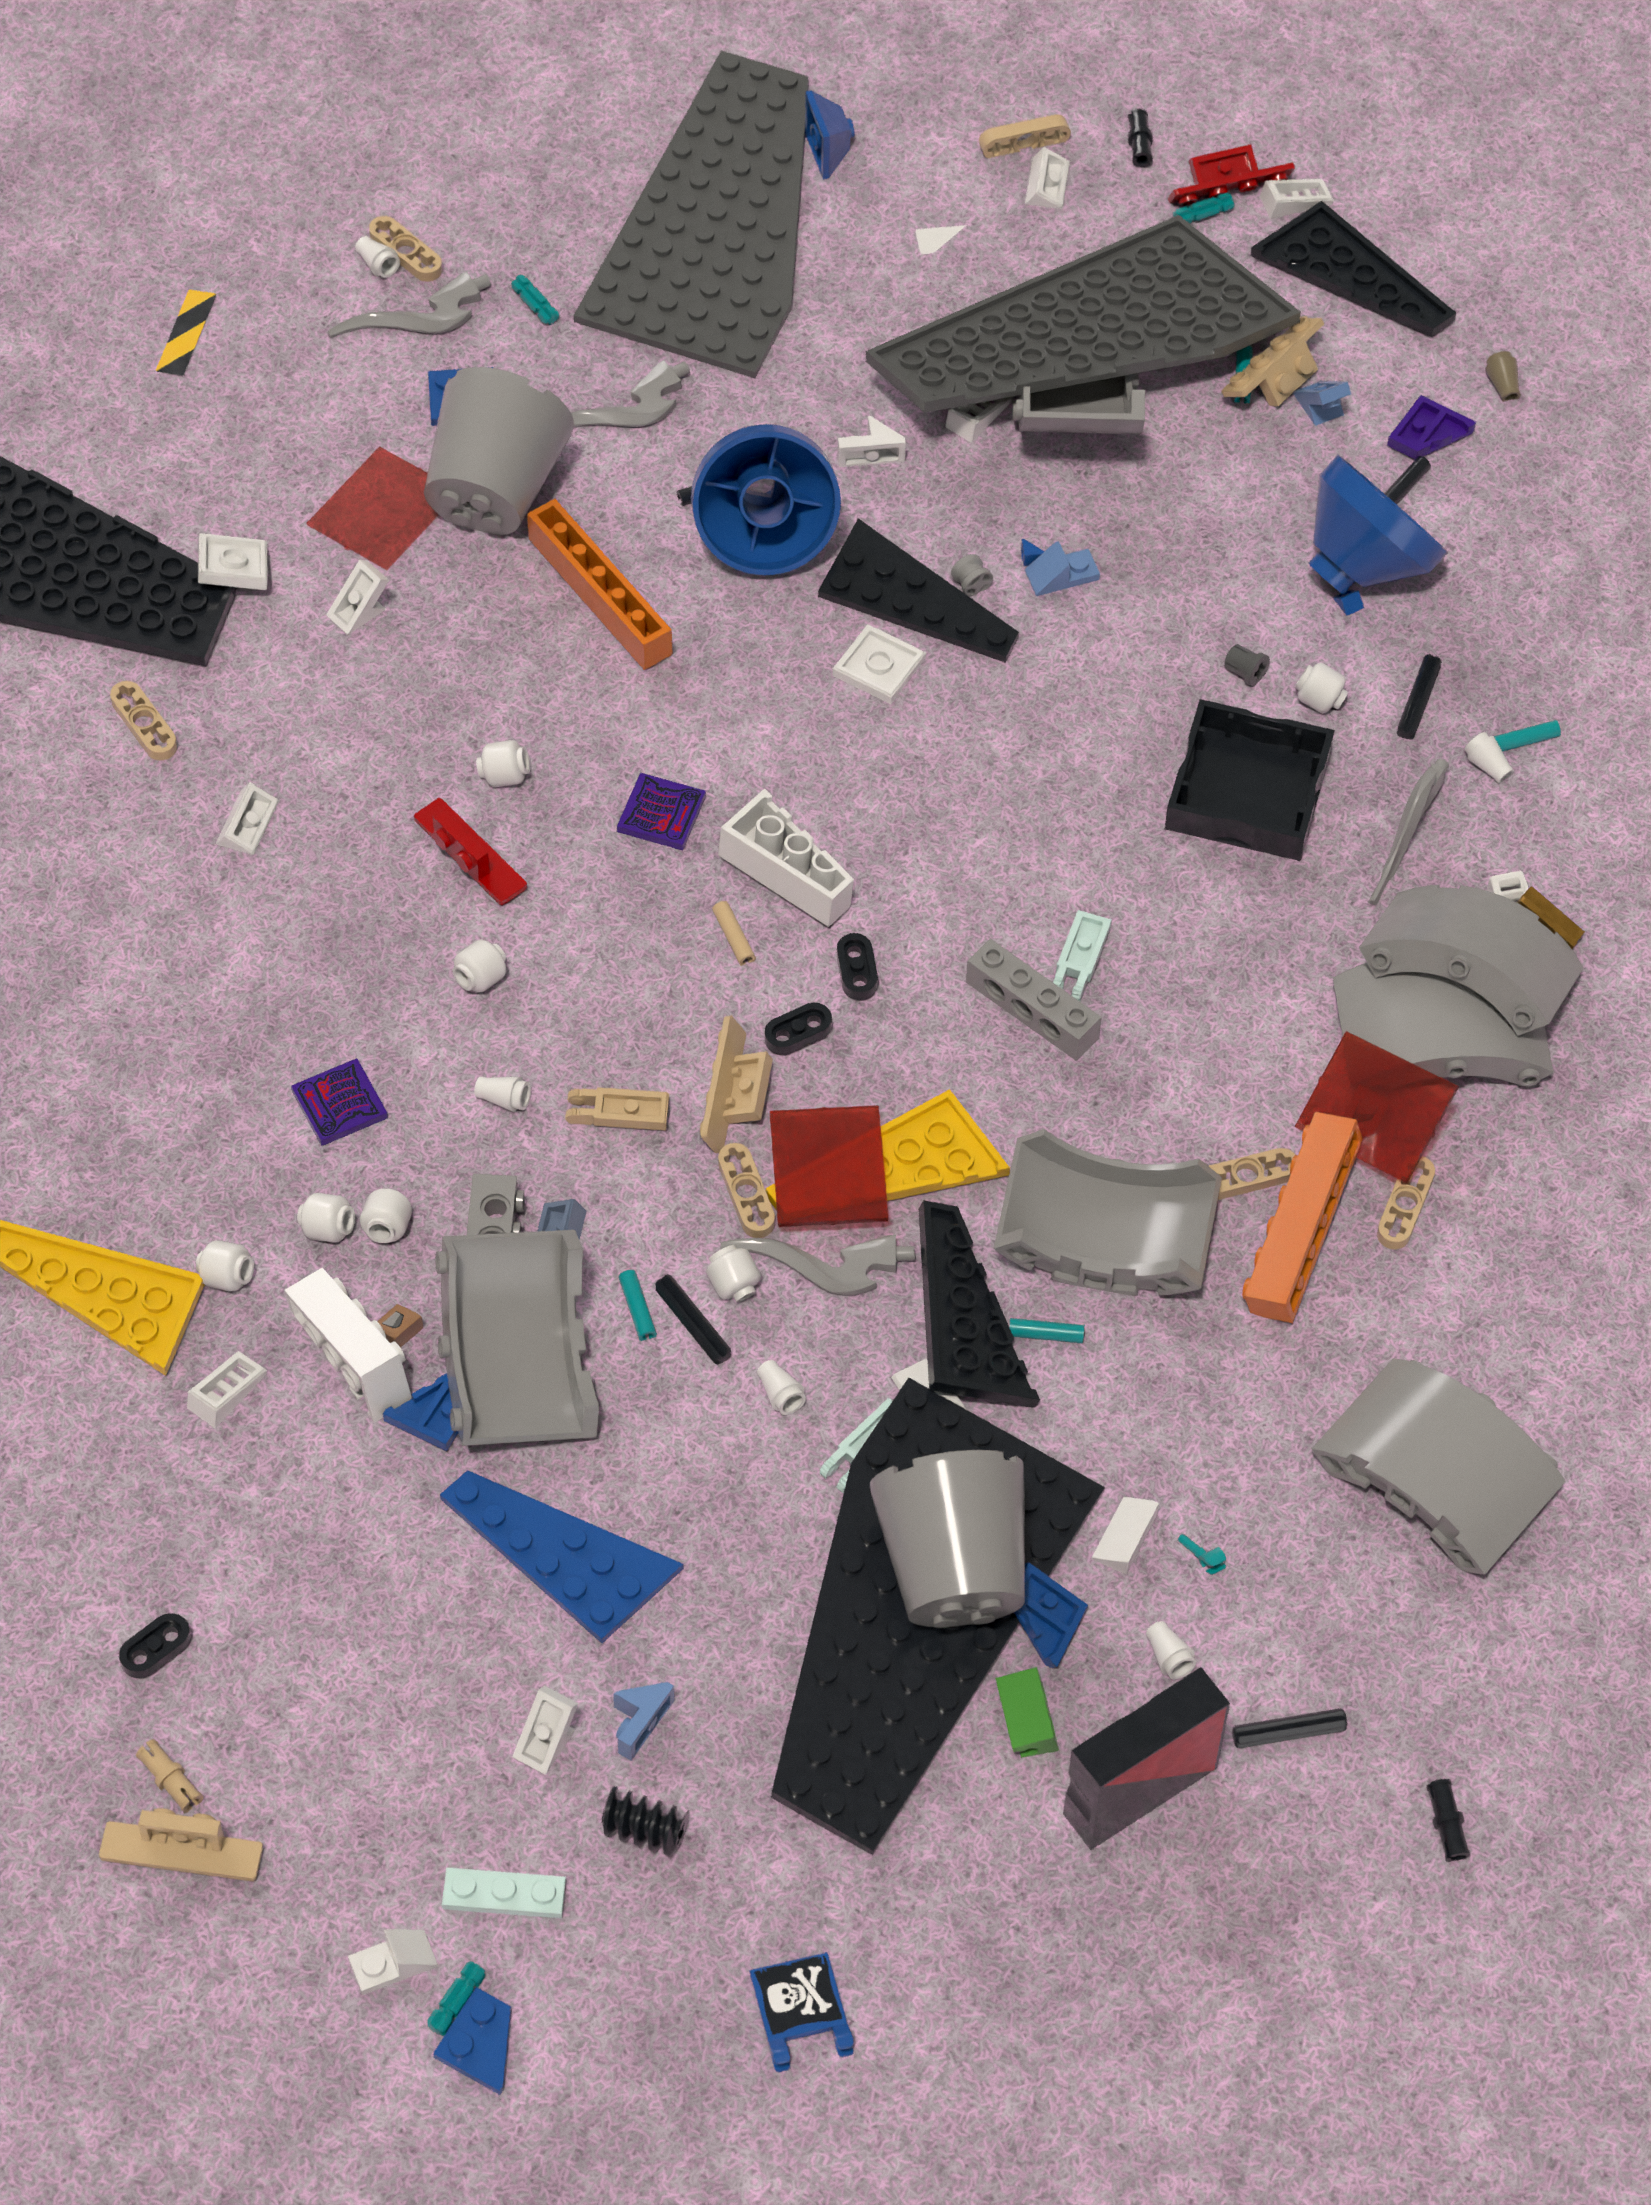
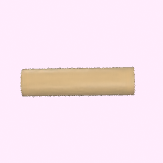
[712,901,756,966]

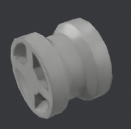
[951,554,993,597]

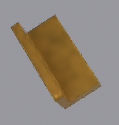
[1516,886,1585,949]

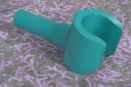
[1178,1534,1226,1575]

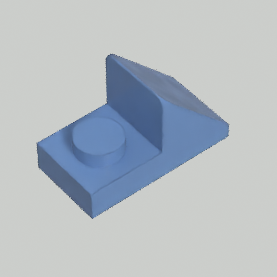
[1293,381,1351,426]
[1025,541,1100,596]
[613,1682,675,1761]

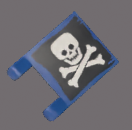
[749,1952,854,2072]

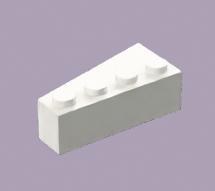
[718,788,854,927]
[284,1268,412,1422]

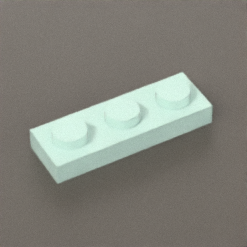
[442,1867,566,1919]

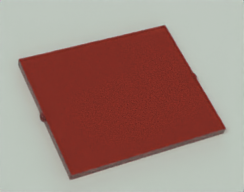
[307,446,439,570]
[1294,1031,1459,1184]
[769,1105,889,1227]

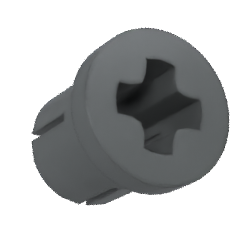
[1224,644,1270,686]

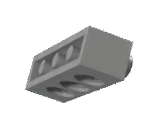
[966,938,1102,1061]
[466,1174,524,1235]

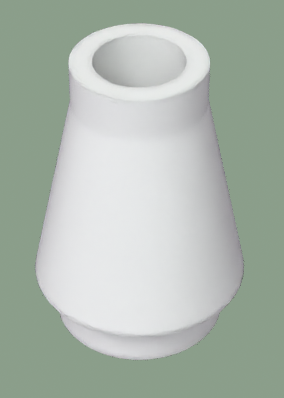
[355,236,400,278]
[1464,732,1514,784]
[474,1076,531,1112]
[757,1360,806,1415]
[1146,1621,1196,1680]

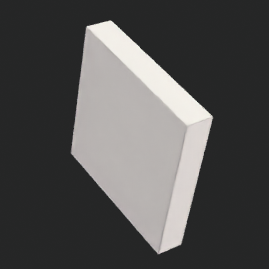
[198,533,267,590]
[832,624,926,704]

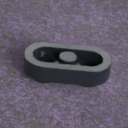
[837,933,878,1000]
[765,1002,832,1055]
[119,1613,191,1678]

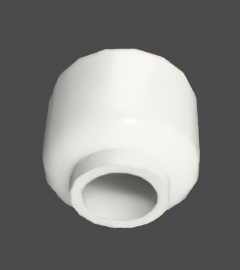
[1295,663,1348,713]
[476,740,530,788]
[452,939,506,993]
[360,1188,412,1243]
[297,1193,355,1242]
[196,1240,254,1291]
[706,1245,761,1303]

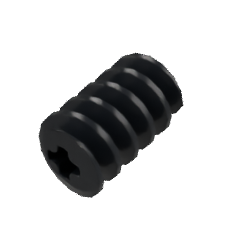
[601,1786,690,1857]

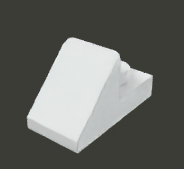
[837,416,906,467]
[326,560,389,635]
[512,1686,579,1775]
[348,1929,438,1995]

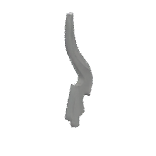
[328,271,491,338]
[571,360,690,427]
[1368,758,1449,905]
[720,1235,915,1295]

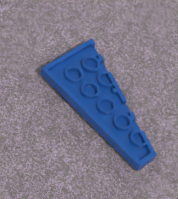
[440,1470,684,1644]

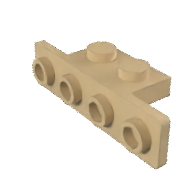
[1221,316,1324,406]
[700,1015,773,1153]
[99,1808,263,1882]

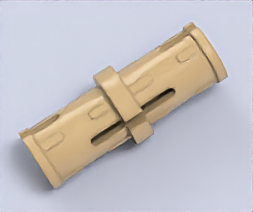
[136,1739,204,1813]

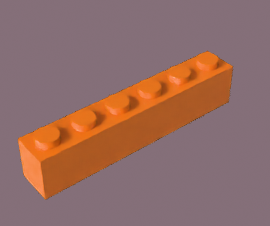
[527,498,672,670]
[1242,1112,1363,1323]

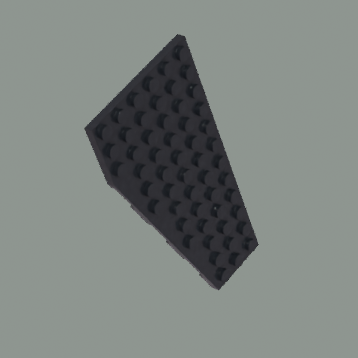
[0,456,238,666]
[771,1377,1105,1855]

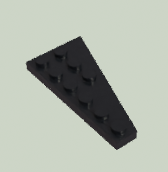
[1250,201,1456,337]
[818,518,1019,663]
[918,1200,1040,1408]

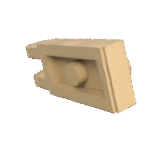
[565,1087,669,1131]

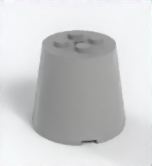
[424,367,574,535]
[870,1450,1025,1628]

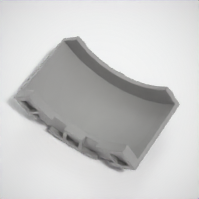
[1013,373,1145,434]
[1359,885,1584,1036]
[1333,962,1554,1095]
[993,1129,1222,1296]
[435,1230,599,1446]
[1312,1358,1566,1575]

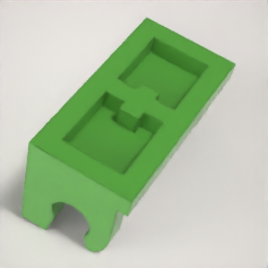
[995,1667,1059,1758]

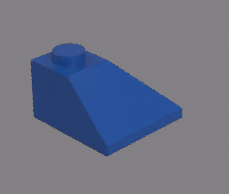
[805,90,855,180]

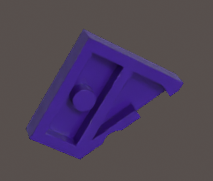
[1387,395,1476,459]

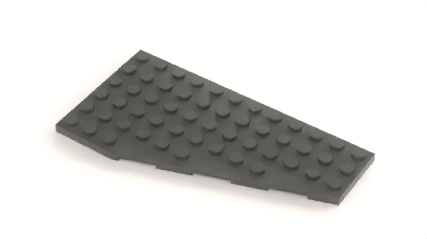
[573,50,809,379]
[866,215,1301,413]

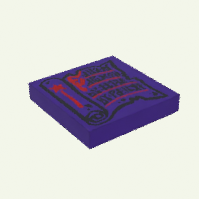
[617,772,706,851]
[291,1058,388,1146]

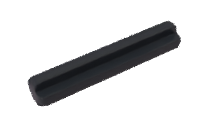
[1397,654,1442,740]
[655,1275,731,1365]
[1232,1708,1347,1749]

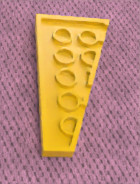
[766,1089,1010,1222]
[0,1220,205,1376]

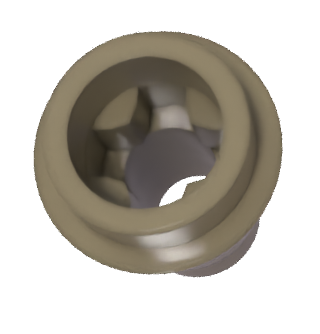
[1485,351,1521,402]

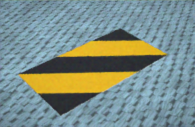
[155,289,217,376]

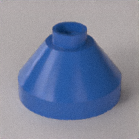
[691,424,841,575]
[1308,454,1448,595]

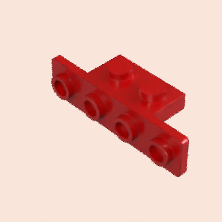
[1168,144,1295,206]
[414,798,527,906]

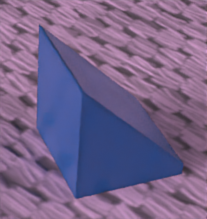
[1021,539,1045,566]
[1333,590,1364,616]

